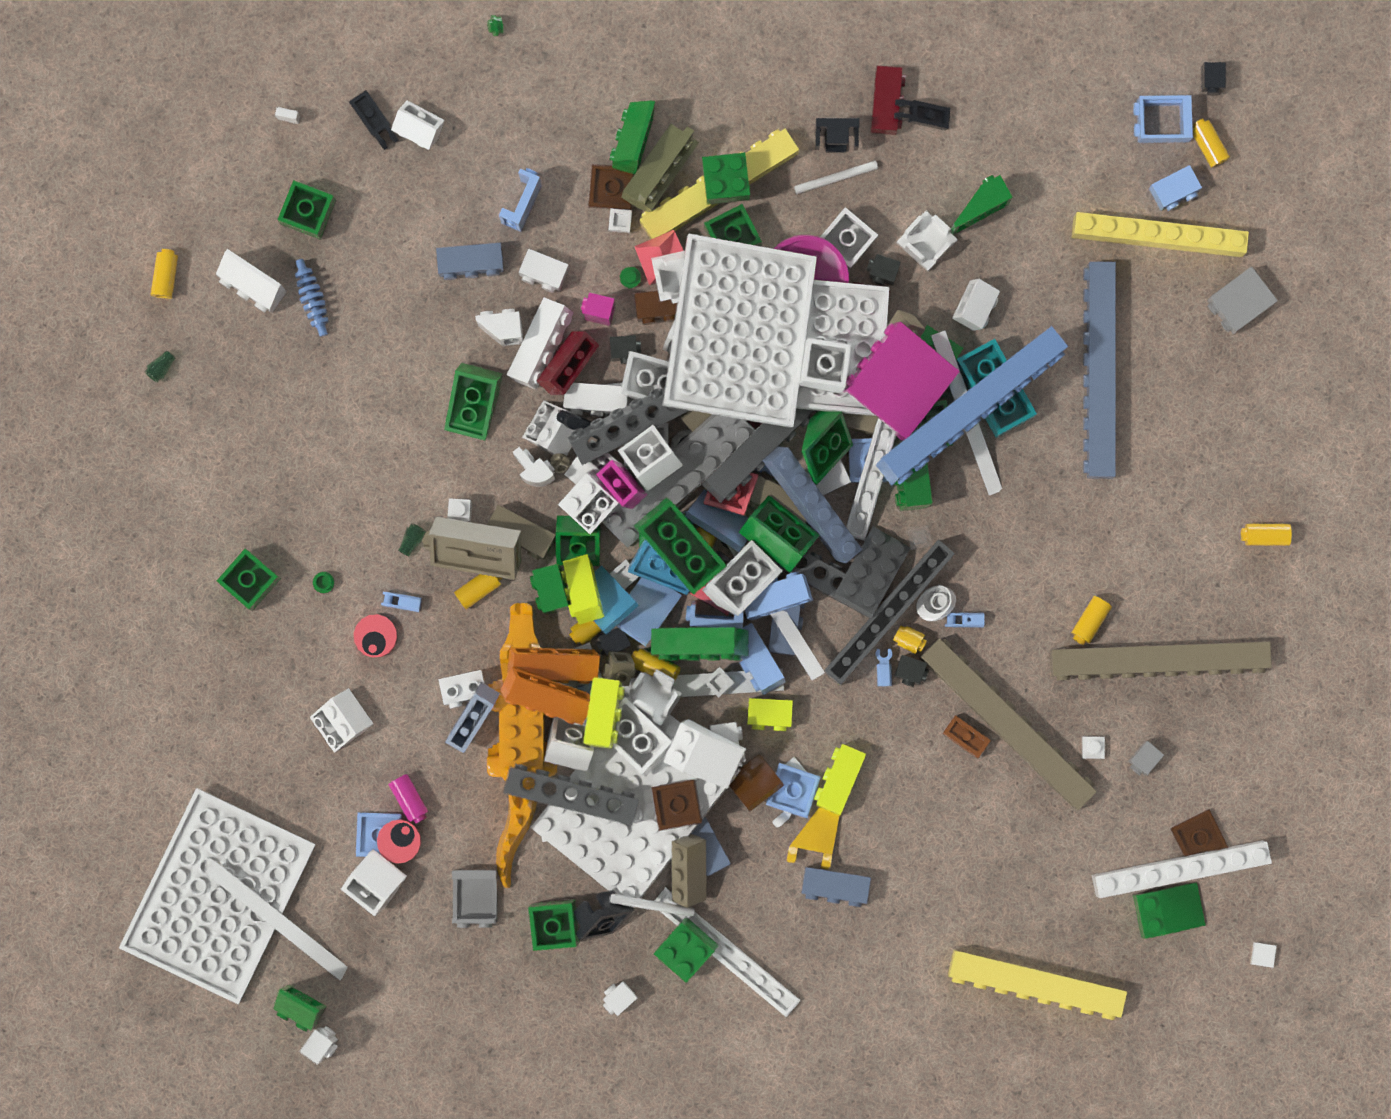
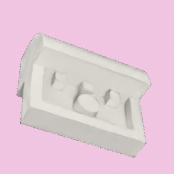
[513,447,556,487]

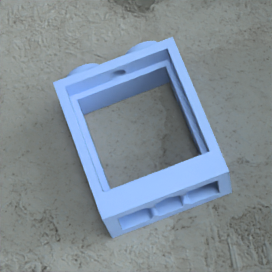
[1133,95,1193,143]

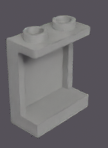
[1207,266,1278,334]
[452,870,497,928]

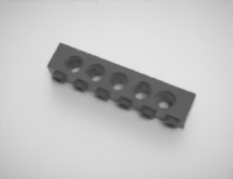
[567,387,689,465]
[766,552,870,618]
[503,764,639,826]

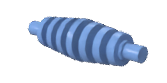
[295,259,328,337]

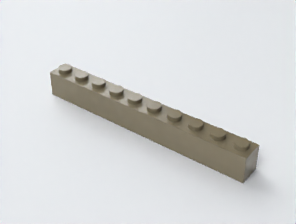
[920,638,1097,811]
[1050,642,1272,681]

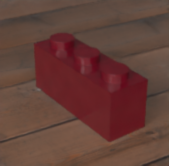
[870,65,906,135]
[537,331,599,395]

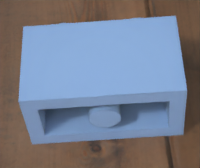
[1149,165,1202,211]

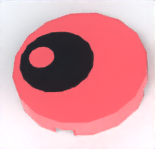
[354,614,397,658]
[377,820,421,863]

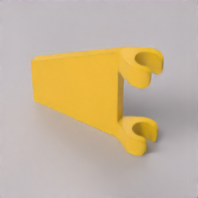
[787,808,839,870]

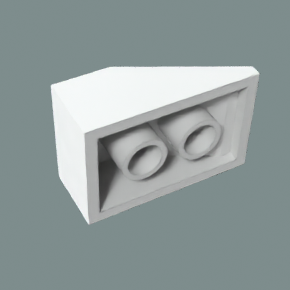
[620,351,669,407]
[663,719,746,788]

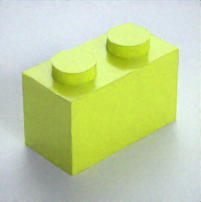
[747,698,793,731]

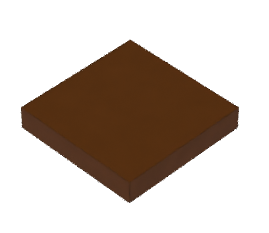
[588,164,634,210]
[729,754,784,812]
[651,779,703,831]
[1170,809,1229,857]

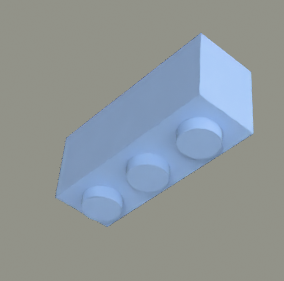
[745,572,813,621]
[739,623,786,696]

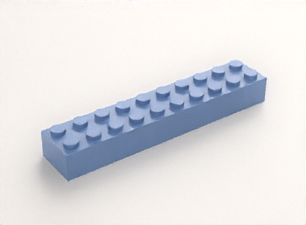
[876,326,1068,485]

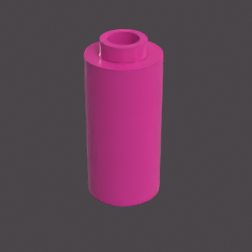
[388,774,428,824]

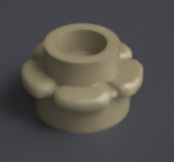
[550,453,570,473]

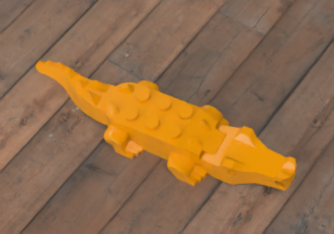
[487,603,558,888]

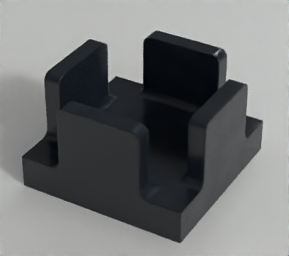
[815,118,860,153]
[574,890,634,941]

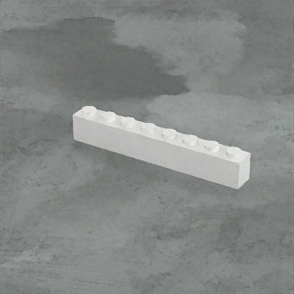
[1092,841,1272,898]

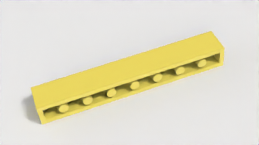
[640,129,799,239]
[1072,212,1249,257]
[948,950,1127,1020]

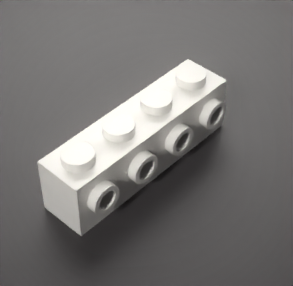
[507,298,573,390]

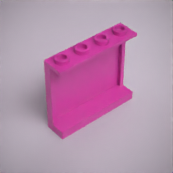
[843,322,960,440]

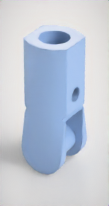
[381,592,422,612]
[945,613,984,628]

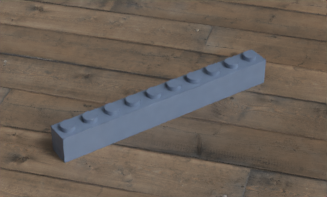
[1083,262,1116,479]

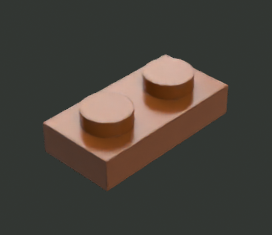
[942,715,991,759]

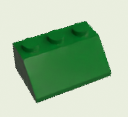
[609,100,655,174]
[739,495,820,572]

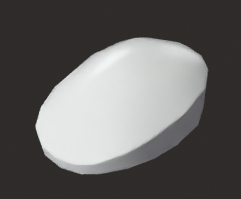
[916,585,956,621]

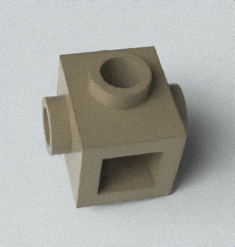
[602,651,635,686]

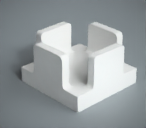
[897,211,958,271]
[651,251,685,303]
[627,670,682,729]

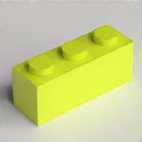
[561,554,604,625]
[584,677,625,749]
[814,744,866,816]

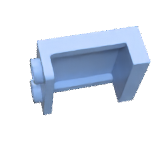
[499,168,542,232]
[686,601,743,629]

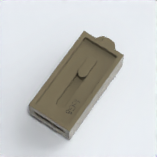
[422,517,521,580]

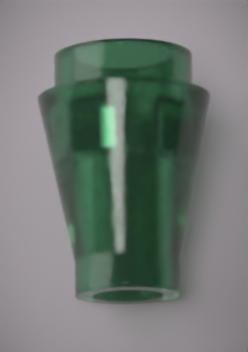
[144,350,176,383]
[398,523,426,557]

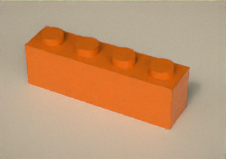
[507,647,600,684]
[500,668,590,725]

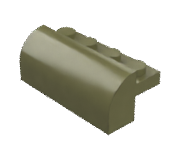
[622,124,699,212]

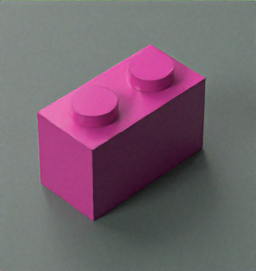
[581,292,615,326]
[596,460,648,509]

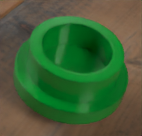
[487,15,503,37]
[620,267,641,288]
[313,572,335,594]

